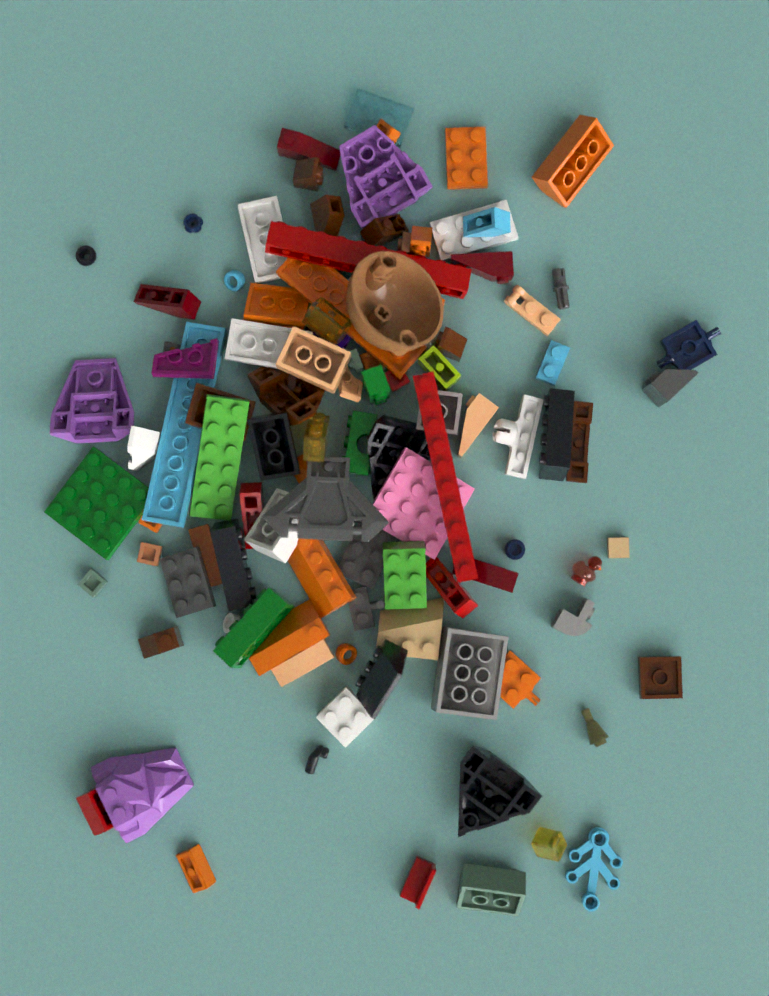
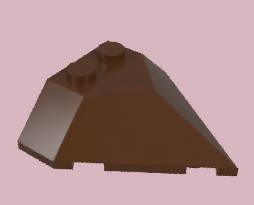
[248,366,326,426]

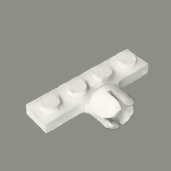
[492,394,544,479]

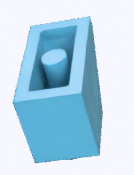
[463,207,511,237]

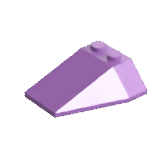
[50,358,135,443]

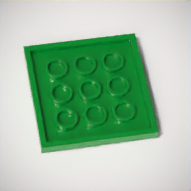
[44,446,149,561]

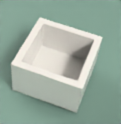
[316,686,374,748]

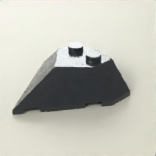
[366,415,430,499]
[458,745,542,837]

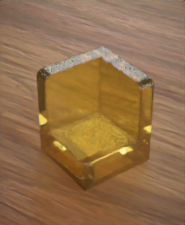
[531,827,567,862]

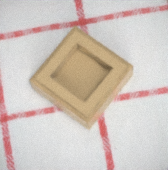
[607,537,630,558]

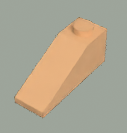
[457,393,499,459]

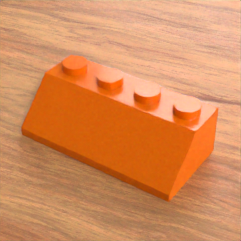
[532,115,614,208]
[287,539,357,619]

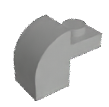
[551,598,595,636]

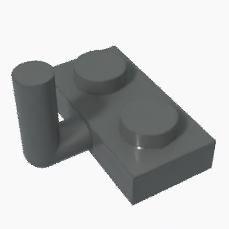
[349,586,385,631]

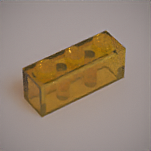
[303,413,330,462]

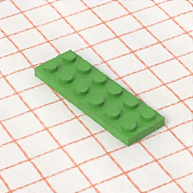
[189,394,249,521]

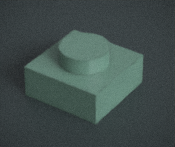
[348,348,364,374]
[77,569,108,598]

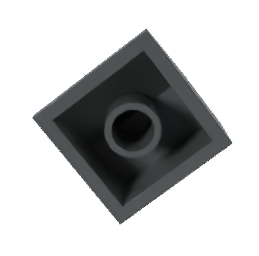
[642,369,698,407]

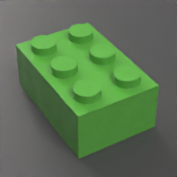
[383,541,427,609]

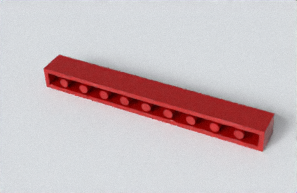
[265,221,472,299]
[413,371,478,583]

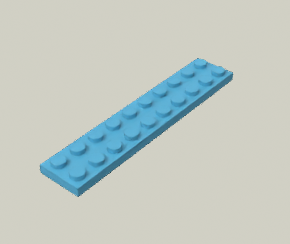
[142,322,227,528]

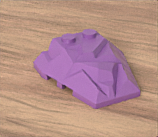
[339,125,433,229]
[91,747,194,843]

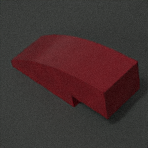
[452,559,519,593]

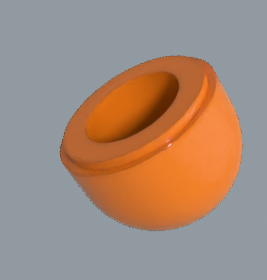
[335,643,357,665]

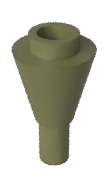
[581,708,609,747]

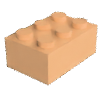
[276,326,351,394]

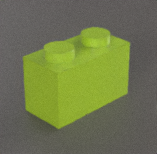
[417,345,461,391]

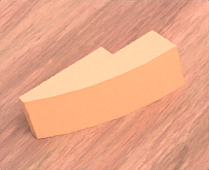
[271,639,335,687]

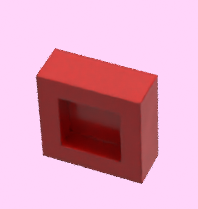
[385,370,410,393]

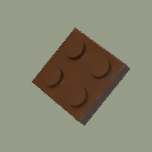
[638,656,683,699]

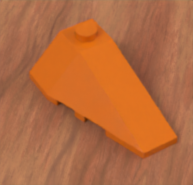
[249,599,331,676]

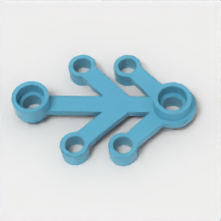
[565,827,623,912]

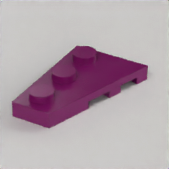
[151,338,219,379]

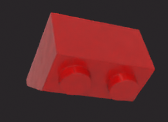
[76,787,114,836]

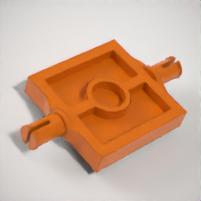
[500,650,541,709]

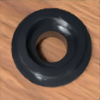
[76,245,97,266]

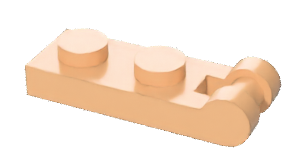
[504,285,561,336]

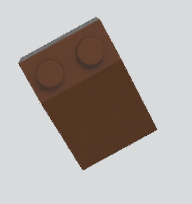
[185,383,256,442]

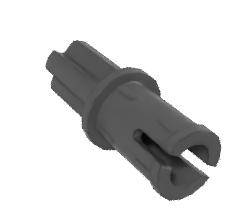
[552,268,569,310]

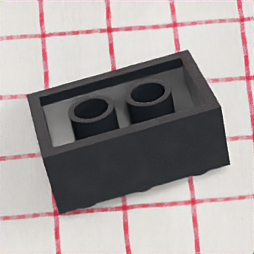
[247,412,301,481]
[355,639,408,719]

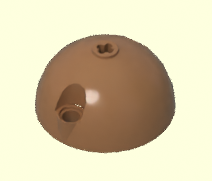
[346,251,443,356]

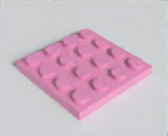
[372,447,475,560]

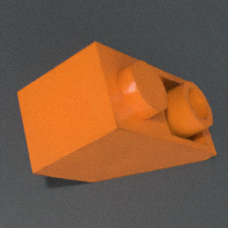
[409,226,432,257]

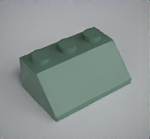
[456,863,526,917]

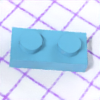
[535,340,570,386]

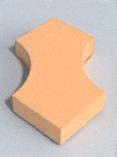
[338,365,363,403]

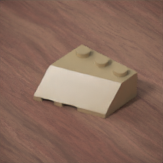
[376,597,444,660]

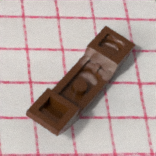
[566,401,593,484]

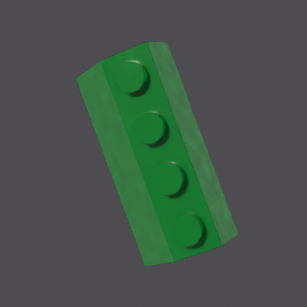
[213,587,295,668]

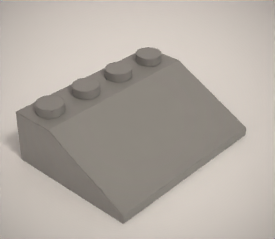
[431,626,508,720]

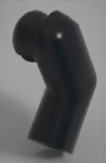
[305,745,329,774]

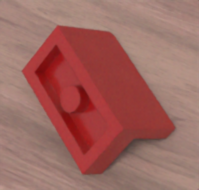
[400,855,436,909]

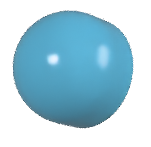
[224,270,245,291]

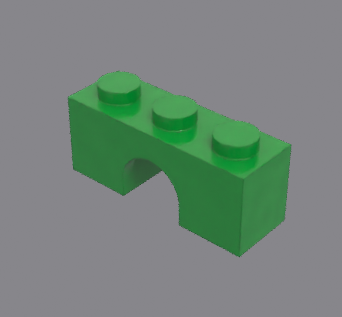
[361,365,390,406]
[342,410,378,477]

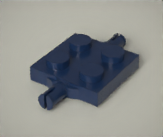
[657,320,721,370]

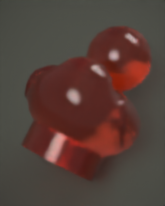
[571,556,602,587]

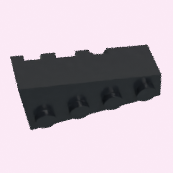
[539,388,575,481]
[210,518,257,611]

